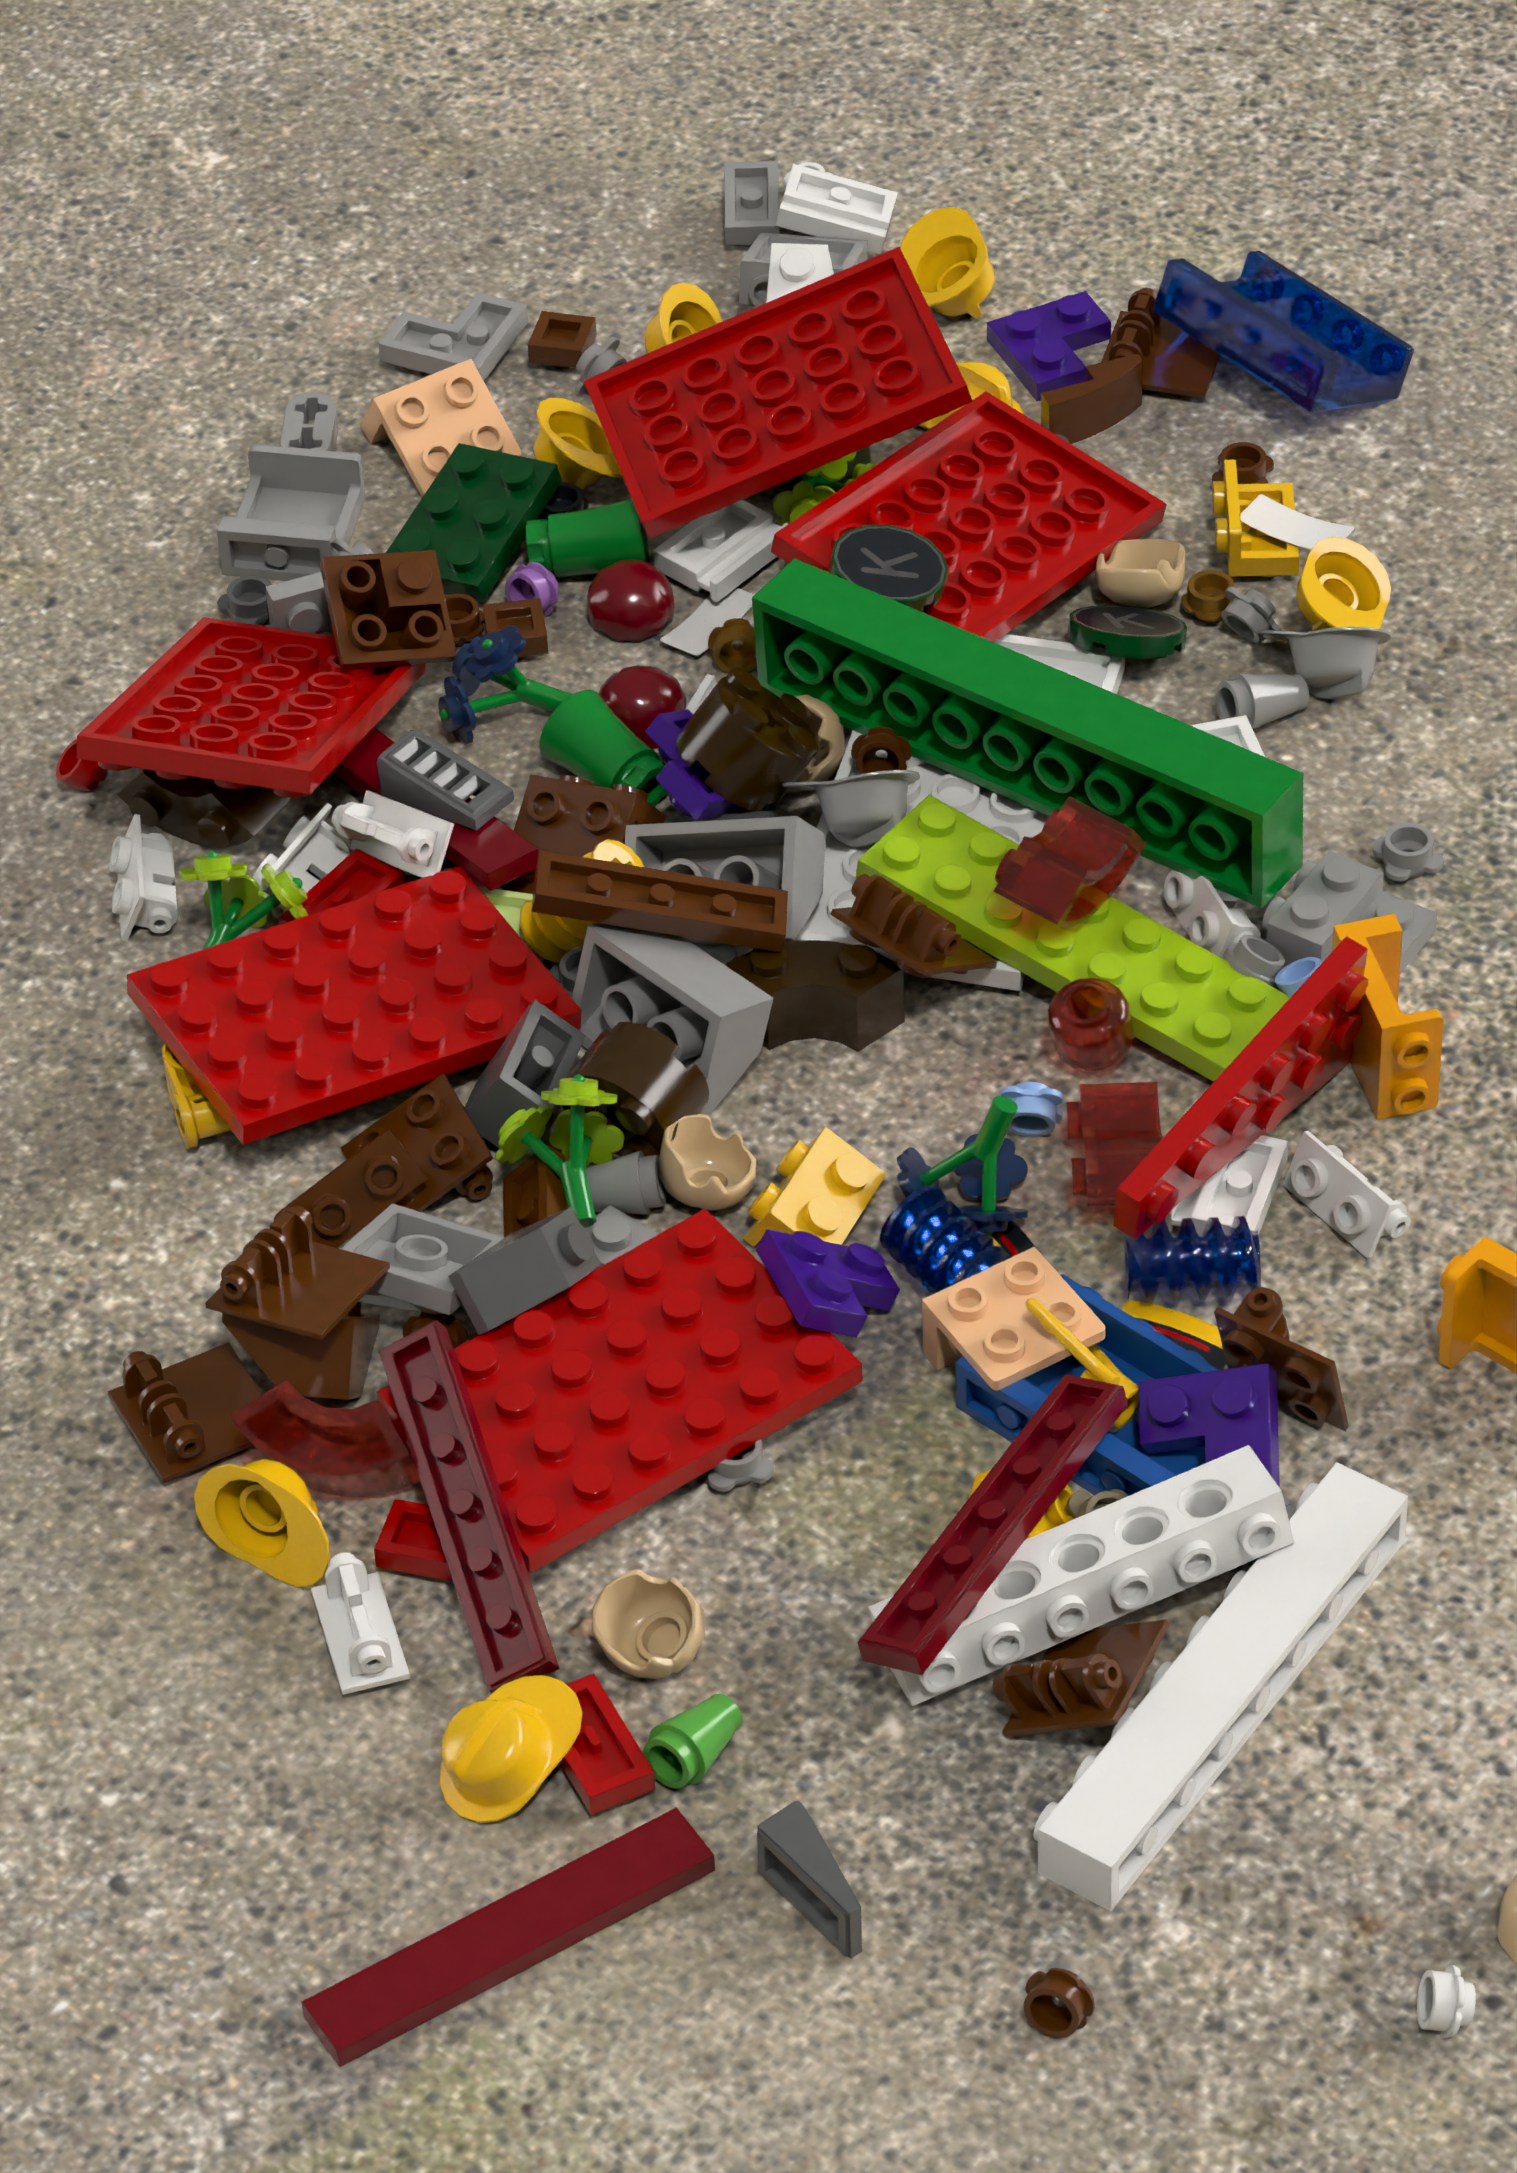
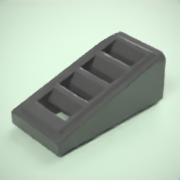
[377,730,514,831]
[757,1801,862,1959]

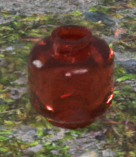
[1048,977,1134,1072]

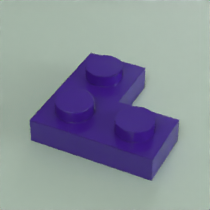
[987,291,1111,402]
[645,709,747,820]
[756,1229,900,1338]
[1139,1363,1280,1488]

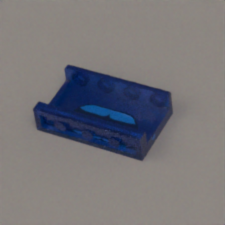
[1152,250,1414,413]

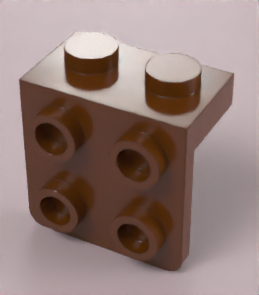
[500,774,666,894]

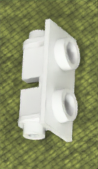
[332,790,454,878]
[253,803,353,919]
[109,814,178,941]
[1162,870,1261,959]
[1282,1131,1411,1259]
[311,1553,410,1695]

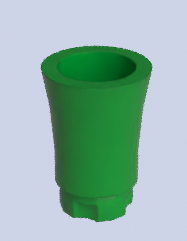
[526,498,650,578]
[539,690,668,807]

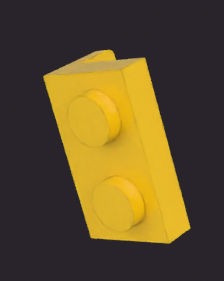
[1212,460,1300,577]
[743,1127,887,1247]

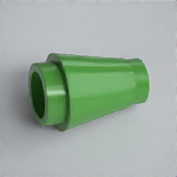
[643,1694,743,1788]

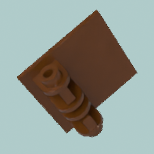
[1101,288,1227,398]
[830,874,998,978]
[341,1073,494,1212]
[205,1206,390,1341]
[1214,1287,1349,1432]
[108,1342,285,1483]
[993,1619,1170,1737]

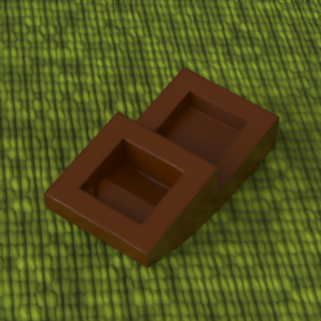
[1041,354,1143,444]

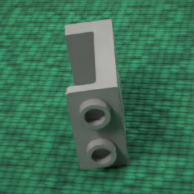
[217,444,366,581]

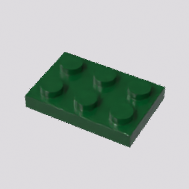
[386,443,562,602]

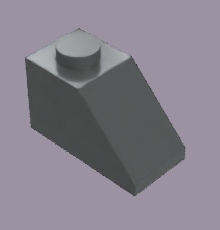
[464,1000,586,1148]
[448,1207,601,1335]

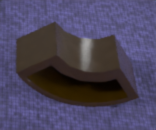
[117,769,291,848]
[725,940,905,1052]

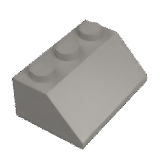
[625,816,826,945]
[572,923,774,1116]

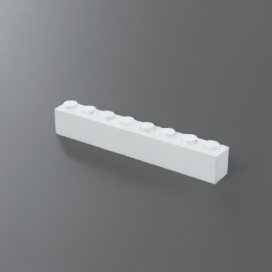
[1033,1462,1408,1912]

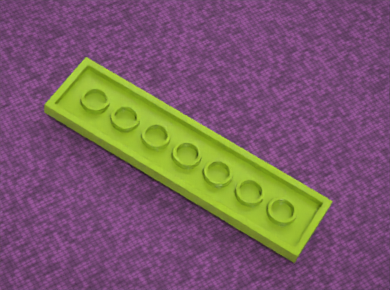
[856,794,1291,1082]

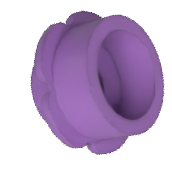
[505,562,559,617]

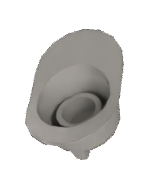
[1257,627,1391,699]
[783,770,920,846]

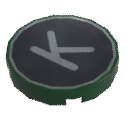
[828,525,948,612]
[1068,605,1187,659]

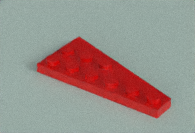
[1113,936,1368,1239]

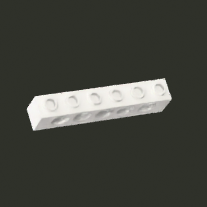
[868,1445,1295,1706]

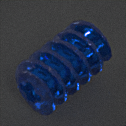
[879,1186,1010,1294]
[1124,1216,1261,1302]

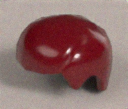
[587,560,675,642]
[598,665,687,749]

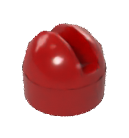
[56,739,108,791]

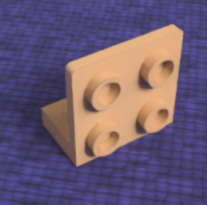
[360,359,522,497]
[922,1247,1105,1390]

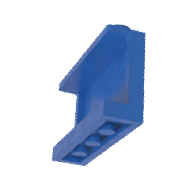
[956,1274,1219,1496]

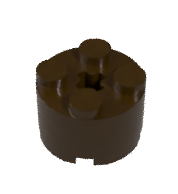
[676,667,818,812]
[562,1022,709,1157]

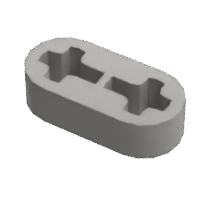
[280,392,338,451]

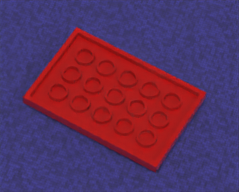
[584,246,973,539]
[771,391,1167,643]
[77,617,426,798]
[127,866,582,1145]
[376,1209,863,1574]

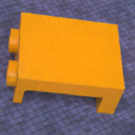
[1332,914,1444,1120]
[1437,1236,1517,1374]

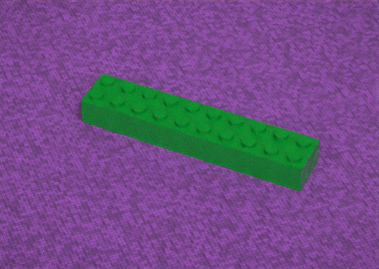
[752,558,1304,909]

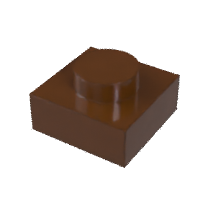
[528,311,597,368]
[483,598,548,658]

